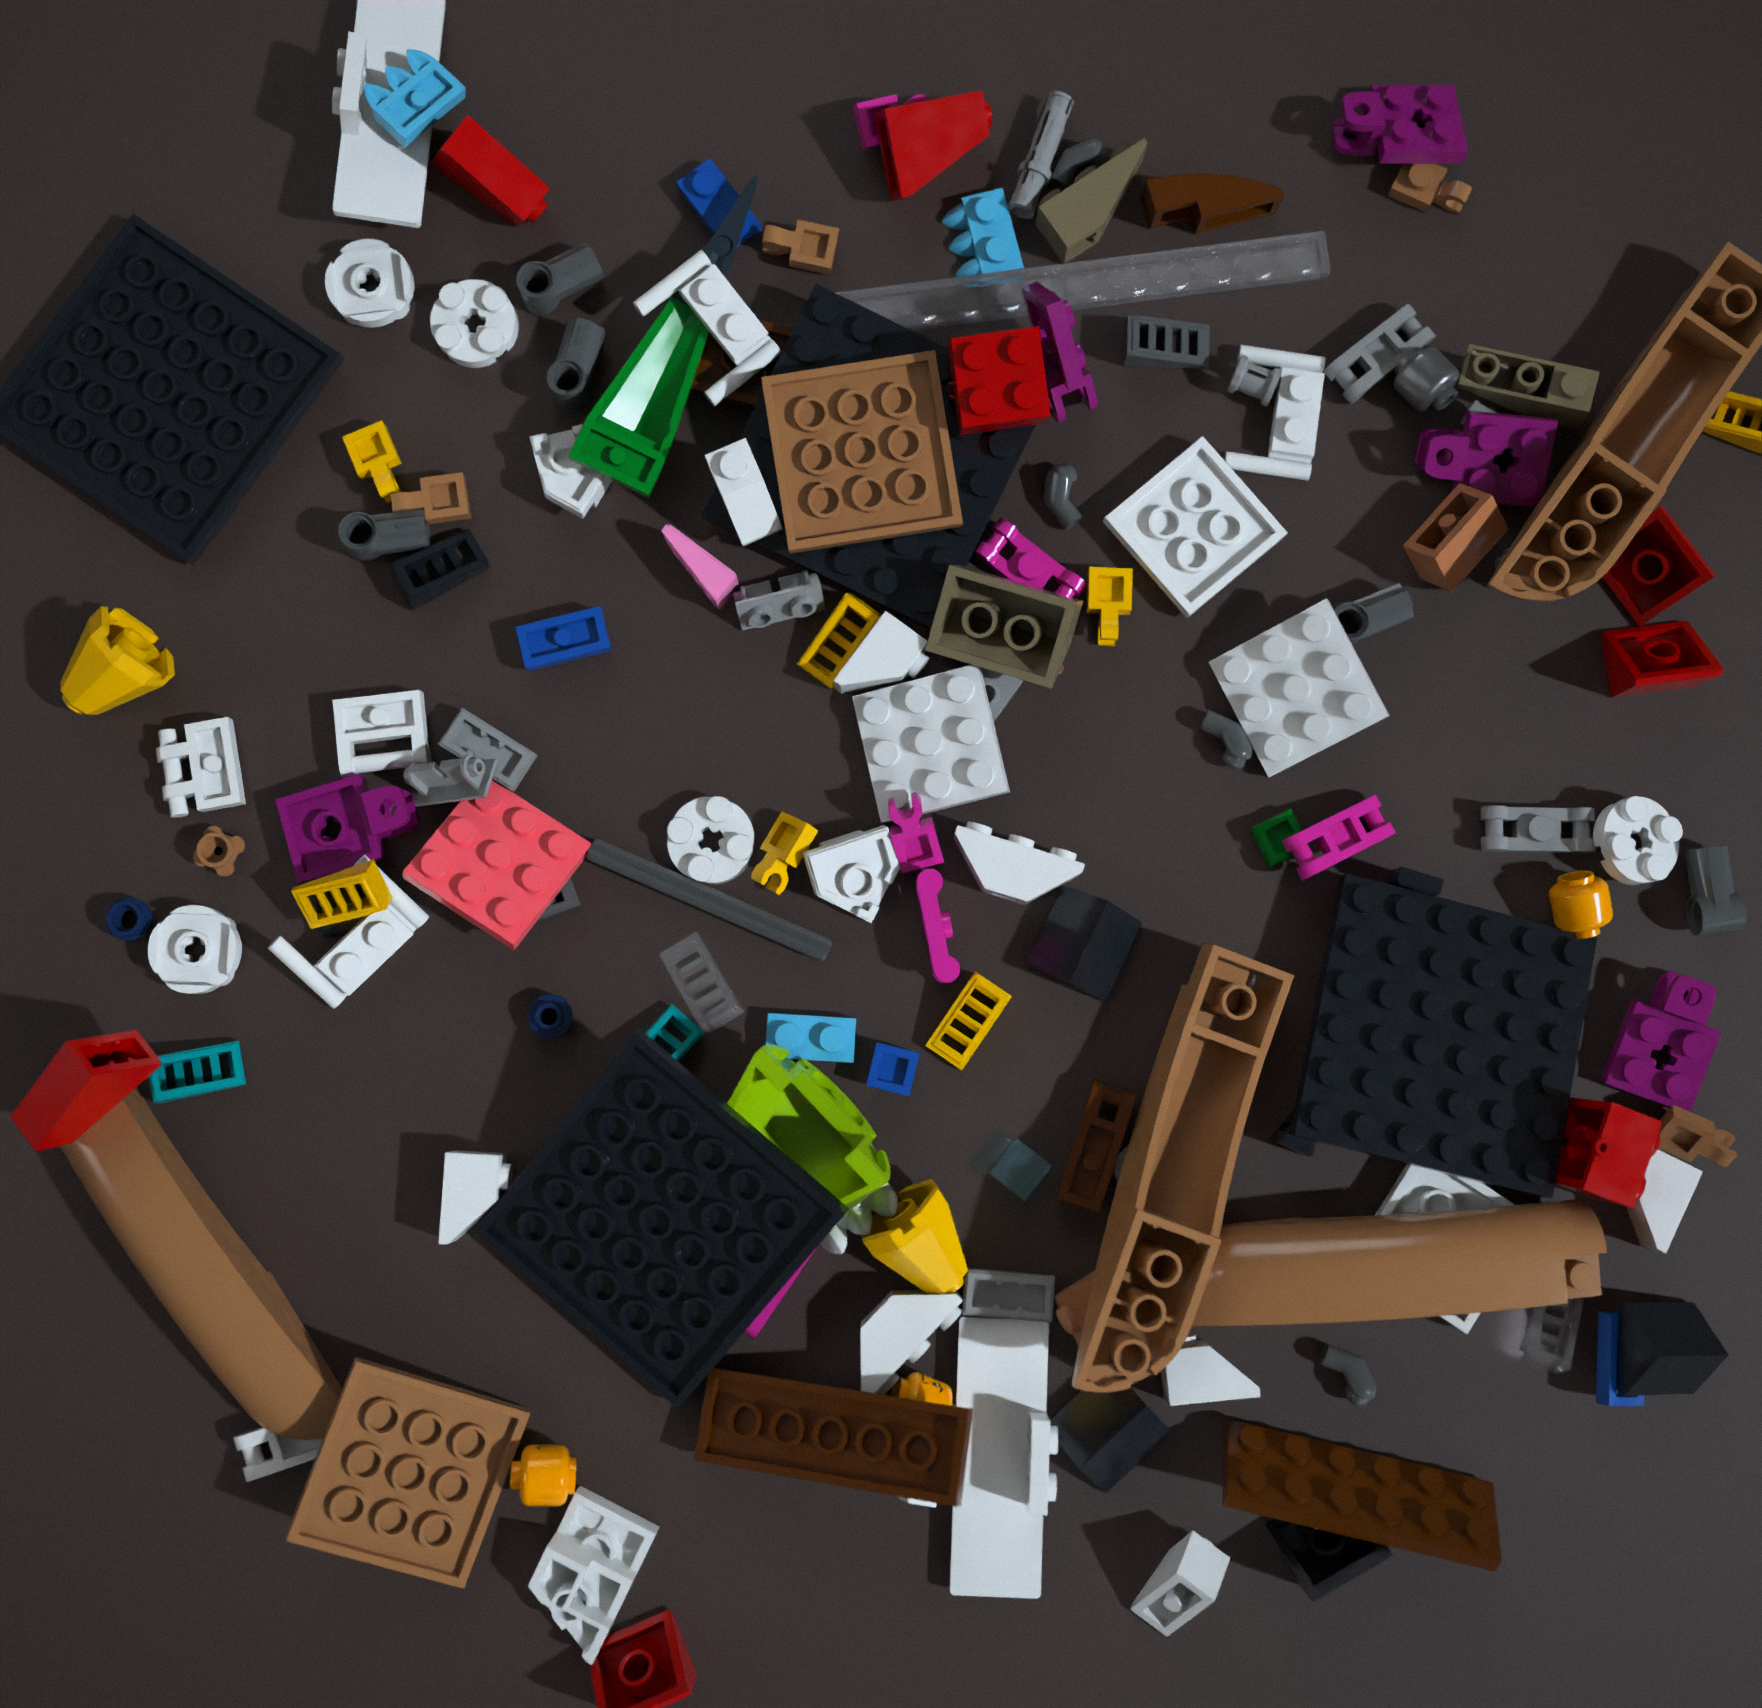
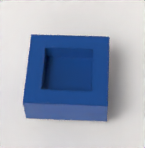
[866,1042,920,1096]

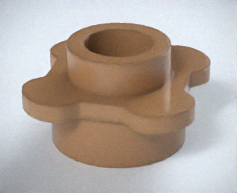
[193,826,245,877]

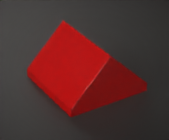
[1602,505,1716,627]
[1601,621,1724,698]
[589,1609,697,1708]

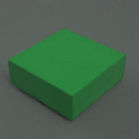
[1250,809,1311,867]

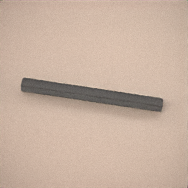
[587,839,832,961]

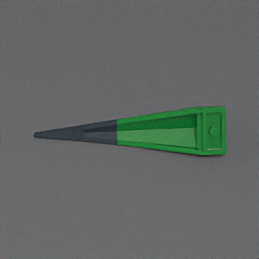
[568,175,758,498]

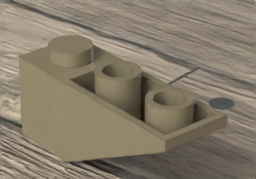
[1035,138,1148,265]
[1458,344,1600,431]

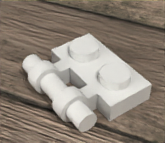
[156,717,246,818]

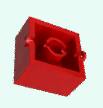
[947,326,1051,435]
[1555,1097,1662,1209]

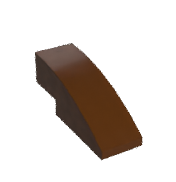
[1141,173,1284,235]

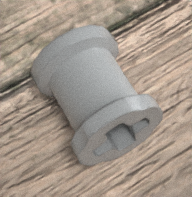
[1227,355,1282,407]

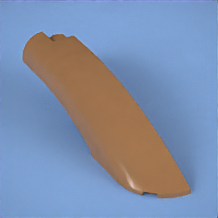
[1487,242,1762,602]
[1072,943,1295,1392]
[60,1087,342,1440]
[1192,1199,1607,1326]

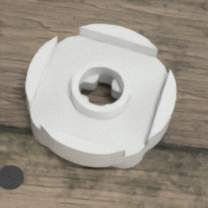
[325,239,414,328]
[430,279,519,368]
[667,796,755,885]
[1593,796,1683,885]
[148,905,242,994]

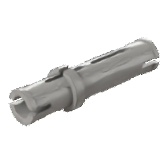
[1008,91,1074,219]

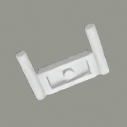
[633,250,782,406]
[1224,345,1326,481]
[267,855,429,1009]

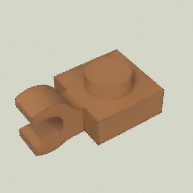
[1388,164,1472,215]
[762,219,839,275]
[391,472,471,525]
[1658,1105,1737,1167]

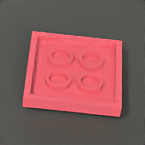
[403,779,592,951]

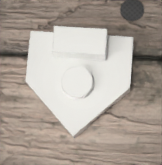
[529,424,612,519]
[802,825,900,923]

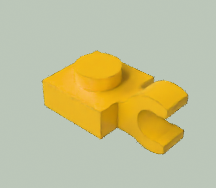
[342,420,402,505]
[1086,566,1133,646]
[751,811,818,895]

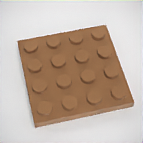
[761,350,963,554]
[286,1357,530,1589]

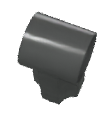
[516,241,604,315]
[546,317,606,412]
[338,509,431,562]
[1334,583,1414,645]
[1684,846,1747,936]

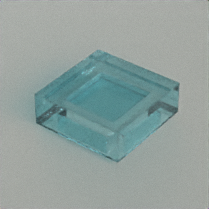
[989,1138,1052,1201]

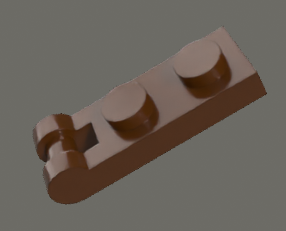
[1055,1079,1136,1213]

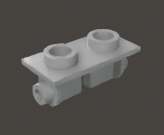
[733,570,826,631]
[403,755,498,807]

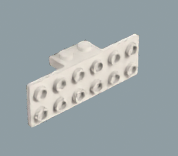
[332,0,446,228]
[950,1316,1058,1599]

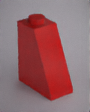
[874,90,992,202]
[430,115,550,227]
[10,1030,162,1152]

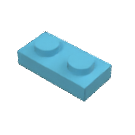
[766,1013,856,1063]

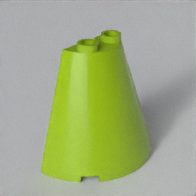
[727,1044,891,1204]

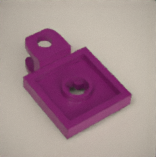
[1331,85,1468,164]
[1021,281,1098,423]
[1415,410,1558,507]
[275,774,420,884]
[1600,971,1722,1112]

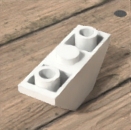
[953,821,1085,905]
[860,1289,963,1395]

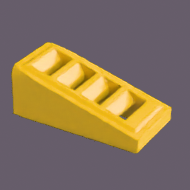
[1702,391,1762,454]
[797,593,882,689]
[291,859,393,929]
[925,972,1012,1070]

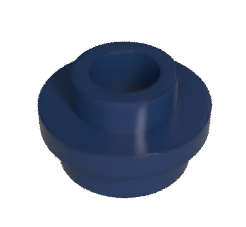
[106,897,153,942]
[528,994,573,1039]

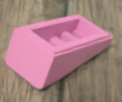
[661,524,739,610]

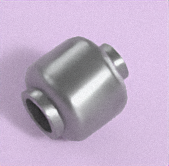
[1394,347,1460,412]

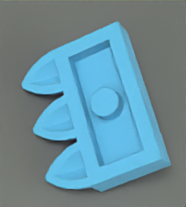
[364,49,466,148]
[941,188,1024,284]

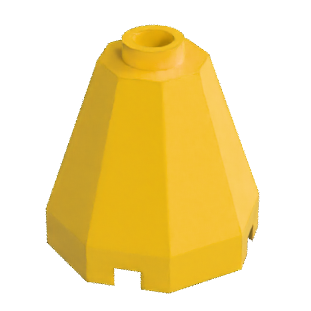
[60,606,175,715]
[861,1179,968,1294]

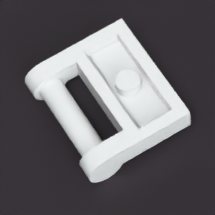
[332,690,432,779]

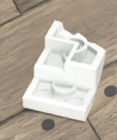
[528,1486,660,1665]

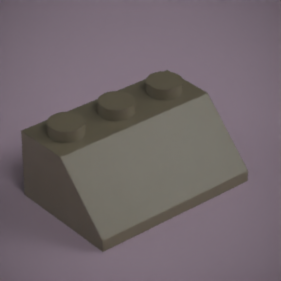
[925,565,1083,688]

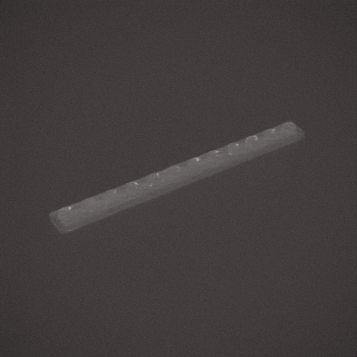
[835,231,1331,331]

